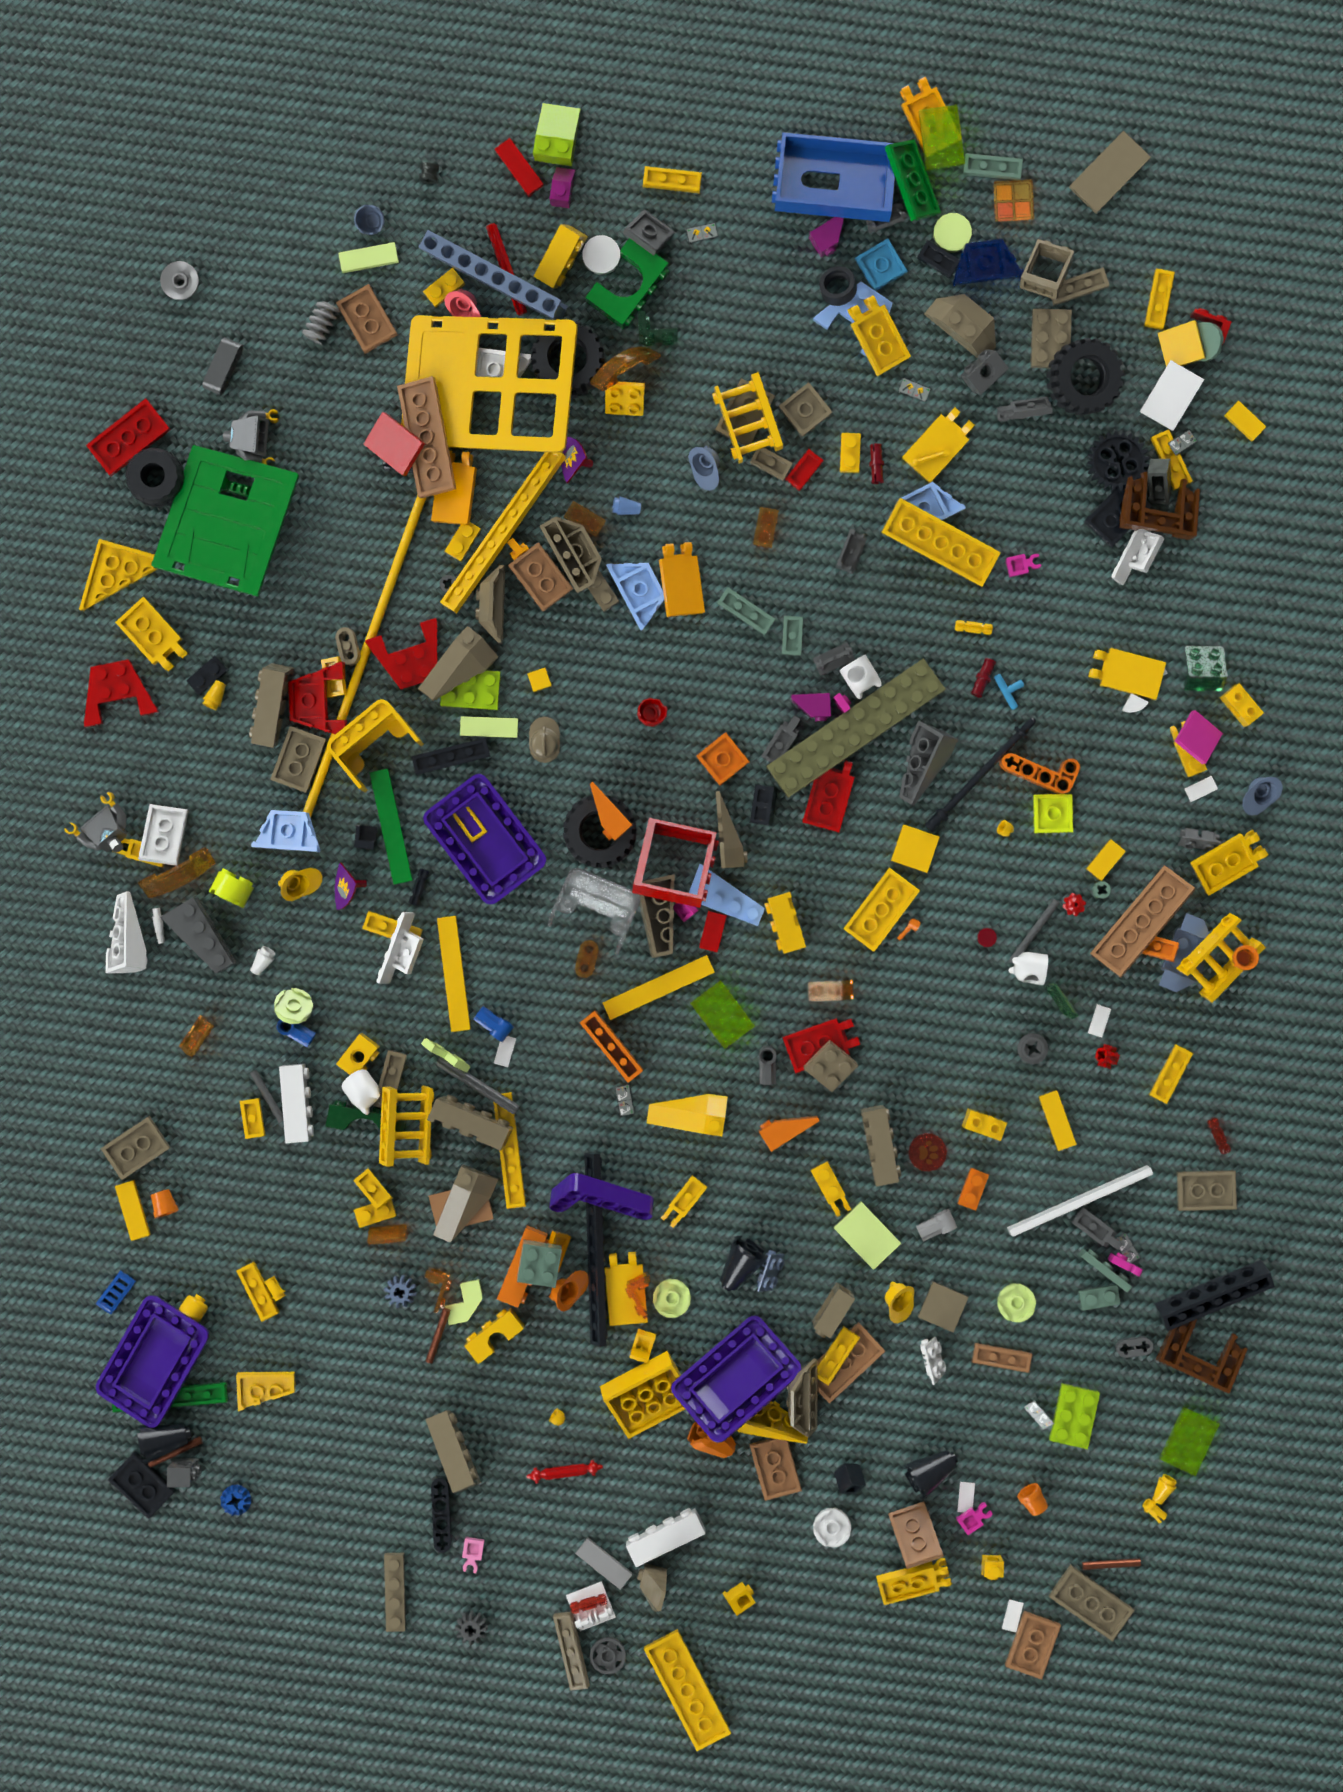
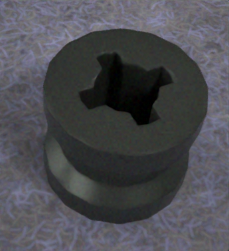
[419,162,439,184]

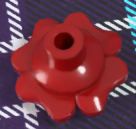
[1062,893,1086,916]

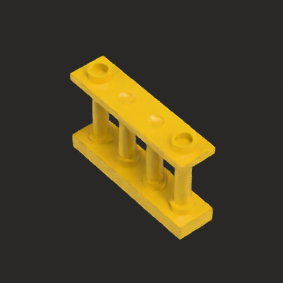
[712,372,783,464]
[1176,913,1266,1003]
[379,1086,434,1167]

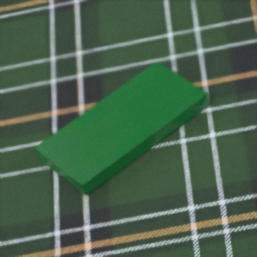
[884,139,941,221]

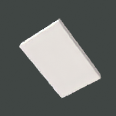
[1140,360,1204,431]
[138,804,189,866]

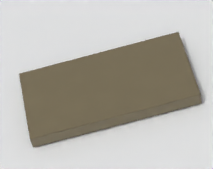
[1069,131,1151,214]
[1048,1564,1135,1642]

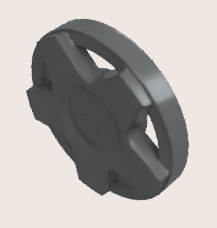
[590,1637,626,1674]

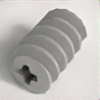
[302,301,340,345]

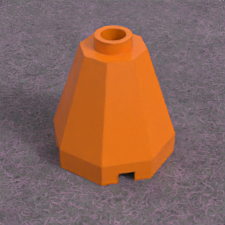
[687,1421,736,1458]

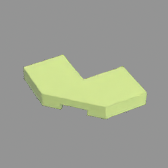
[421,1038,470,1073]
[445,1279,483,1325]

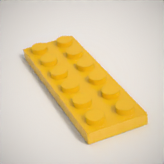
[881,498,1001,587]
[644,1629,731,1751]

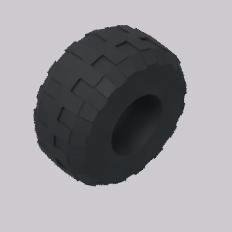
[125,448,184,507]

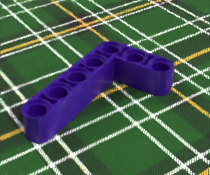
[549,1173,654,1220]

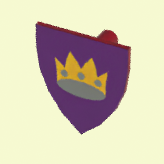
[561,437,593,483]
[335,862,367,910]

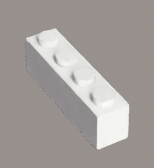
[279,1064,314,1143]
[626,1508,705,1567]

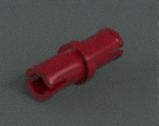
[869,443,885,484]
[970,658,996,698]

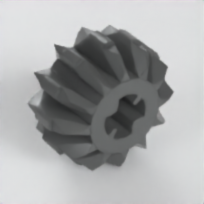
[455,1610,488,1646]

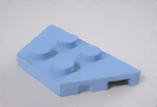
[902,482,966,521]
[606,563,664,631]
[251,810,320,852]

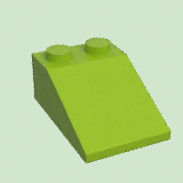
[533,103,581,166]

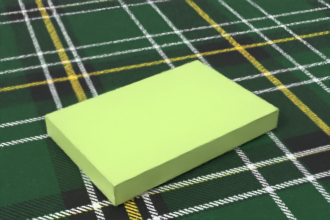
[833,1201,901,1270]

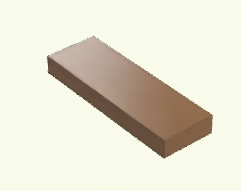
[972,1343,1032,1373]

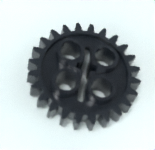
[1086,430,1150,493]

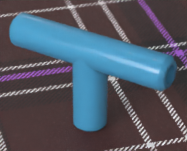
[994,674,1024,710]

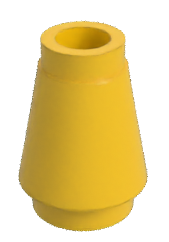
[203,680,226,710]
[1152,1474,1177,1505]

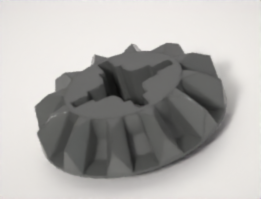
[1017,1033,1048,1064]

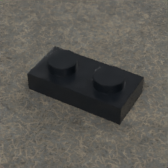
[917,240,960,278]
[186,656,229,696]

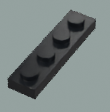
[411,738,491,775]

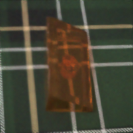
[367,1224,408,1245]

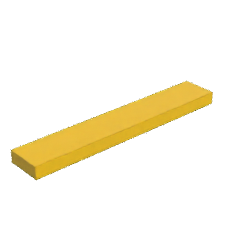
[437,916,471,1032]
[602,955,715,1020]
[493,1092,526,1209]

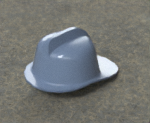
[688,446,720,491]
[1242,777,1283,816]

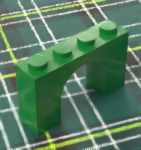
[585,238,669,329]

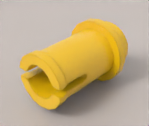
[264,1276,286,1301]
[1142,1498,1167,1523]

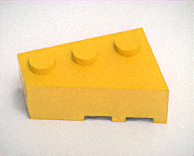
[533,224,588,288]
[764,892,806,954]

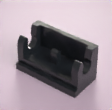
[750,784,778,826]

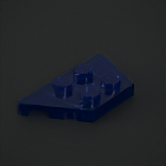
[953,239,1024,285]

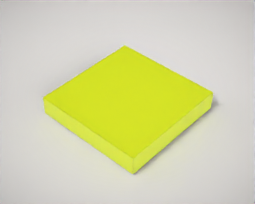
[1033,794,1073,833]

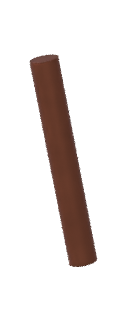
[425,1308,451,1363]
[148,1436,203,1468]
[1082,1558,1141,1570]

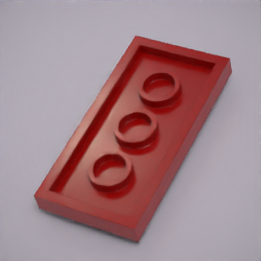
[86,398,171,477]

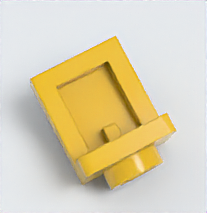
[630,1329,656,1363]

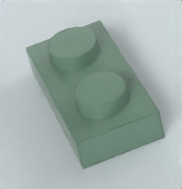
[782,616,803,656]
[1078,1284,1120,1311]

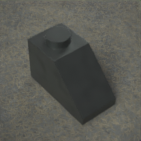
[1147,459,1171,504]

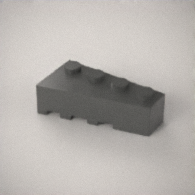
[160,897,237,973]

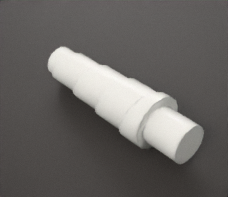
[152,908,165,944]

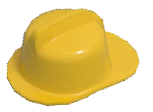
[278,868,322,901]
[885,1281,914,1324]

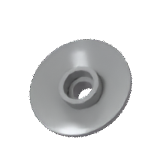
[160,261,199,300]

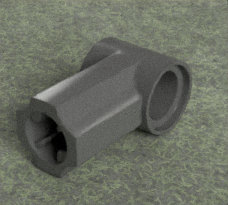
[759,1045,776,1085]

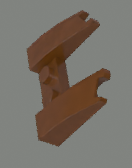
[1119,472,1200,540]
[1155,1319,1248,1394]

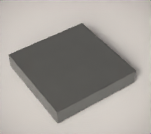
[623,210,675,256]

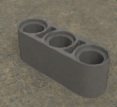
[202,337,243,396]

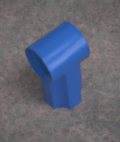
[473,1006,514,1043]
[277,1019,316,1048]

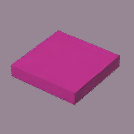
[1175,710,1223,764]

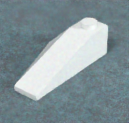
[106,891,148,974]

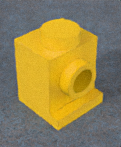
[981,1555,1004,1580]
[722,1582,756,1616]

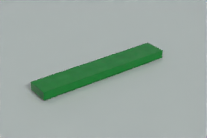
[369,768,413,885]
[112,1382,228,1412]

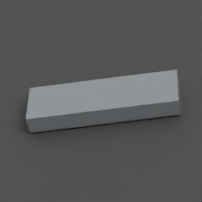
[575,1537,632,1590]

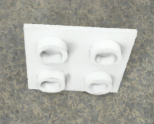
[920,1336,946,1385]
[566,1581,616,1631]

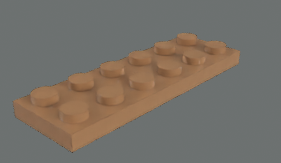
[397,376,456,498]
[1090,865,1196,978]

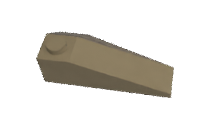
[418,626,498,701]
[716,791,748,869]
[433,1164,498,1243]

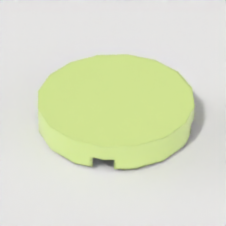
[933,213,972,253]
[274,988,313,1024]
[653,1279,691,1318]
[997,1283,1036,1322]

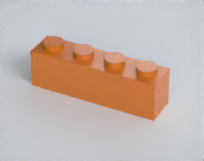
[580,1010,644,1083]
[497,1225,549,1308]

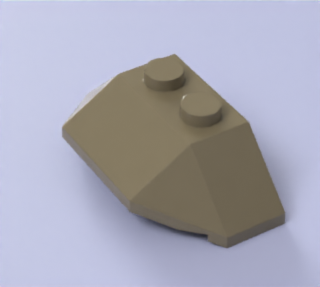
[924,294,996,358]
[540,517,602,594]
[476,565,505,644]
[786,1358,817,1437]

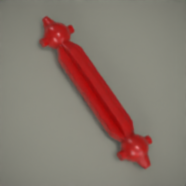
[527,1460,603,1484]

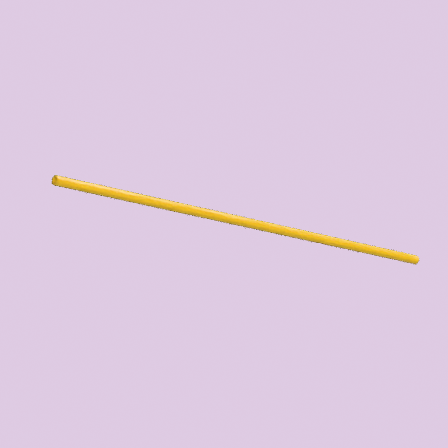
[303,494,427,819]

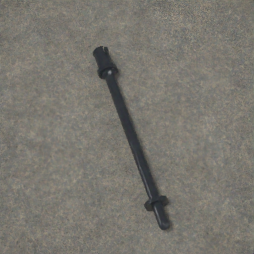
[924,717,1036,833]

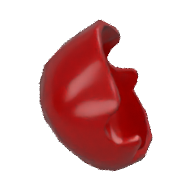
[637,698,667,727]

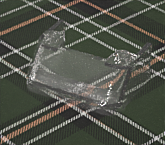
[547,868,640,955]

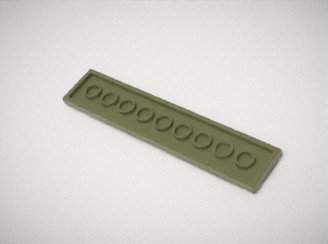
[766,658,946,798]

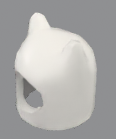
[839,654,882,699]
[1008,952,1048,985]
[342,1070,380,1115]

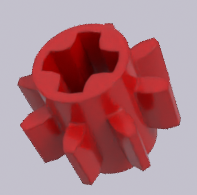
[1095,1044,1120,1069]

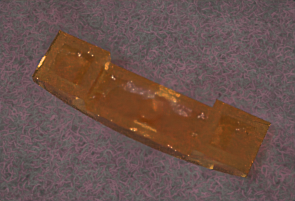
[590,346,661,392]
[138,847,216,898]

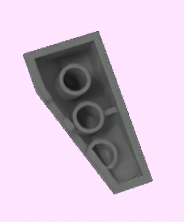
[899,720,958,806]

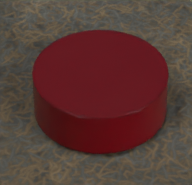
[977,928,997,947]

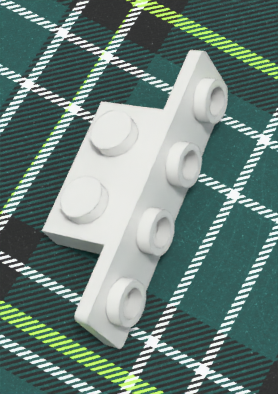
[1111,529,1164,585]
[377,912,424,984]

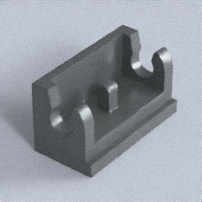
[835,529,867,574]

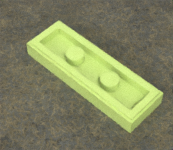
[338,242,399,273]
[460,716,518,738]

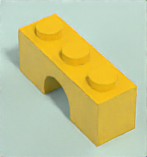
[464,1308,525,1364]

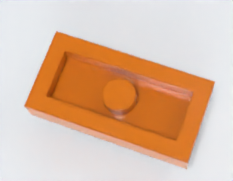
[1142,936,1180,962]
[957,1167,989,1211]

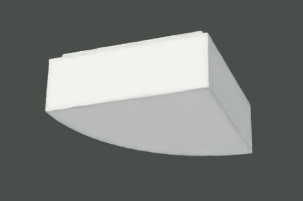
[1121,693,1148,713]

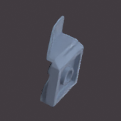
[1159,913,1209,992]

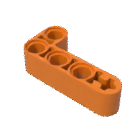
[999,753,1080,794]

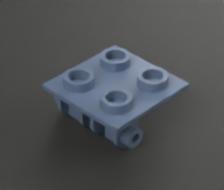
[756,1250,785,1292]

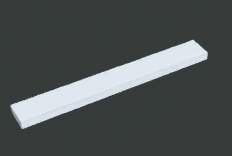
[1007,1165,1153,1237]

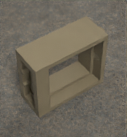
[1020,239,1074,300]
[812,1282,855,1339]

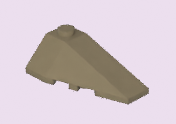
[637,1563,667,1612]

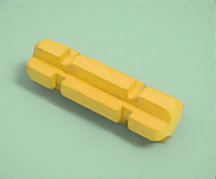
[955,620,993,635]

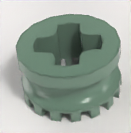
[1092,881,1111,899]

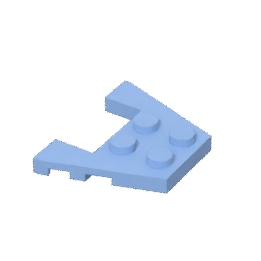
[813,282,892,357]

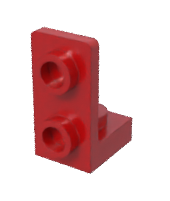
[1190,308,1232,345]

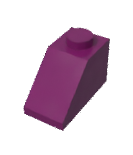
[549,167,575,209]
[809,217,844,257]
[791,693,831,722]

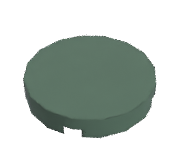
[1197,322,1224,361]

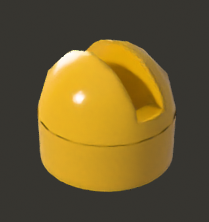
[997,820,1014,837]
[549,1408,565,1426]

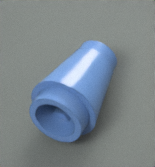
[612,496,641,515]

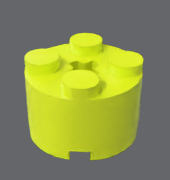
[209,868,254,908]

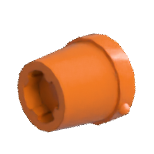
[1232,945,1259,970]
[151,1189,179,1218]
[1017,1483,1048,1516]

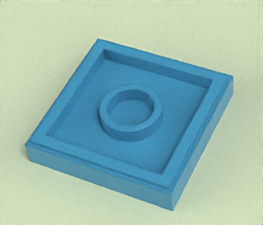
[855,239,908,291]

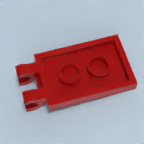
[802,760,855,832]
[782,1018,860,1073]

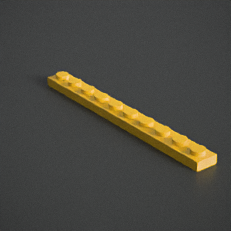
[440,452,566,614]

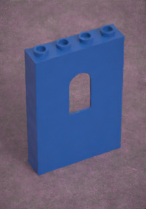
[772,132,895,222]

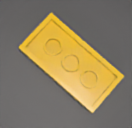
[843,867,920,952]

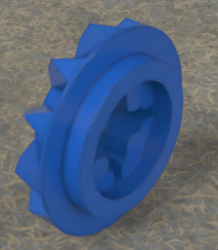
[220,1485,251,1516]

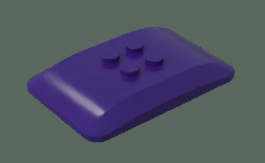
[423,774,546,904]
[96,1295,209,1428]
[671,1316,802,1443]

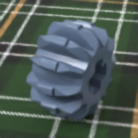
[384,1275,417,1308]

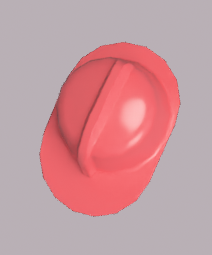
[444,288,481,317]

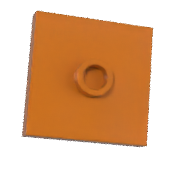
[696,732,750,786]

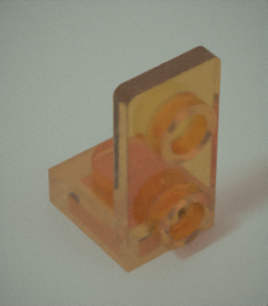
[808,980,853,1001]
[424,1267,452,1313]
[625,1272,651,1319]

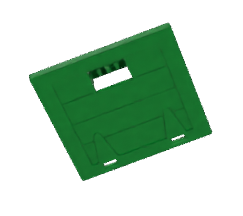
[151,445,299,597]

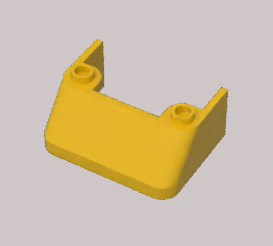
[327,699,424,793]

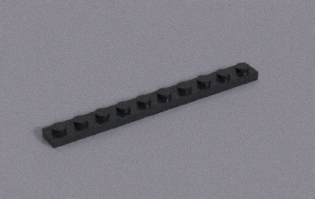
[584,1152,608,1347]

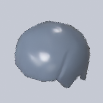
[354,205,385,235]

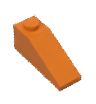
[590,782,633,841]
[758,1116,820,1152]

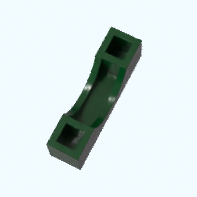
[325,1100,407,1141]

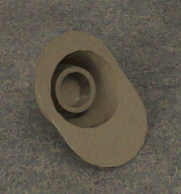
[529,717,560,763]

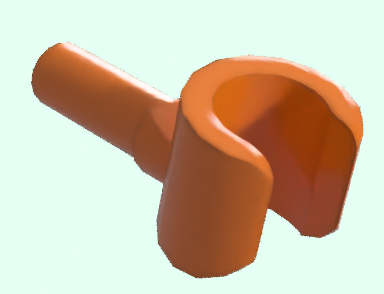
[897,918,921,941]

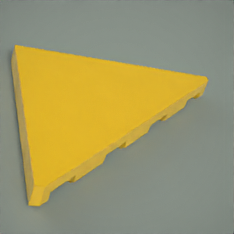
[79,539,158,611]

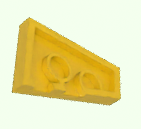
[236,1372,296,1411]

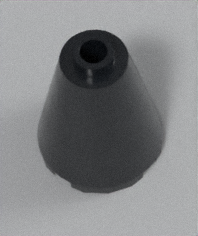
[720,1236,768,1291]
[137,1424,192,1464]
[902,1450,958,1500]

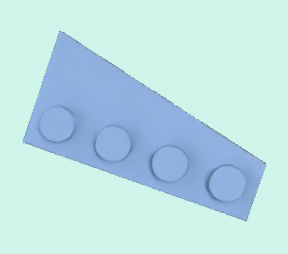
[689,864,765,926]

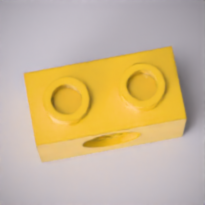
[1219,683,1264,727]
[336,1033,380,1075]
[962,1108,1007,1141]

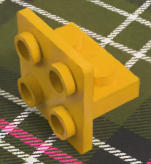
[605,381,645,416]

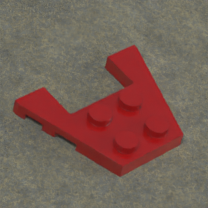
[365,618,437,690]
[84,659,159,727]
[288,662,347,735]

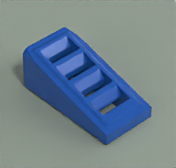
[96,1270,136,1314]

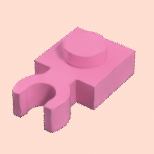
[462,1537,485,1573]

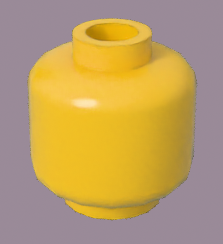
[179,1294,208,1322]

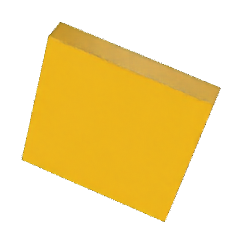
[1158,320,1206,367]
[890,824,940,873]

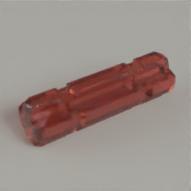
[1207,1117,1231,1155]
[570,1593,608,1614]

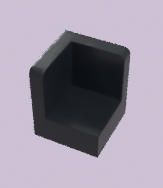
[354,825,378,850]
[834,1463,866,1494]

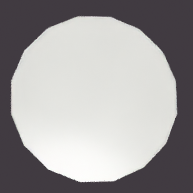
[582,235,620,275]
[813,1508,851,1547]

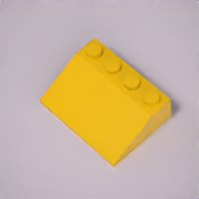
[599,1351,685,1439]

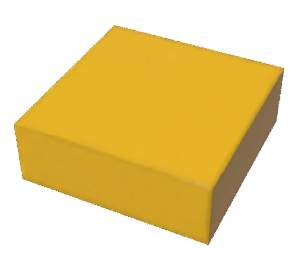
[527,668,552,692]

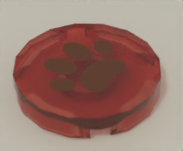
[908,1133,947,1172]

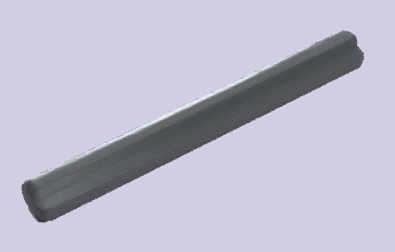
[436,1057,520,1114]

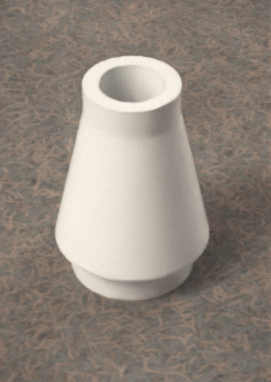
[250,946,275,976]

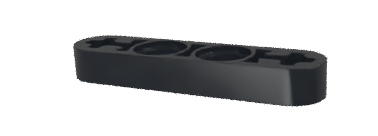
[431,1476,452,1553]

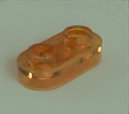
[575,940,599,978]

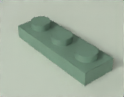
[963,153,1023,180]
[717,587,775,636]
[1078,1249,1132,1293]

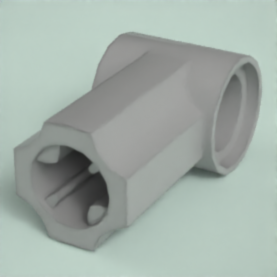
[916,1209,957,1242]

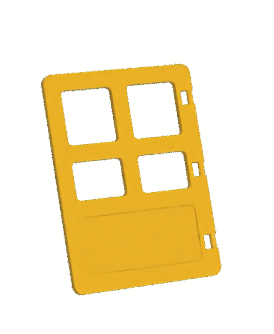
[401,315,578,453]

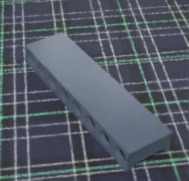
[418,230,568,320]

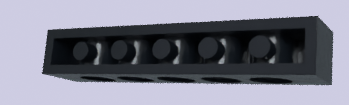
[1154,1260,1275,1331]

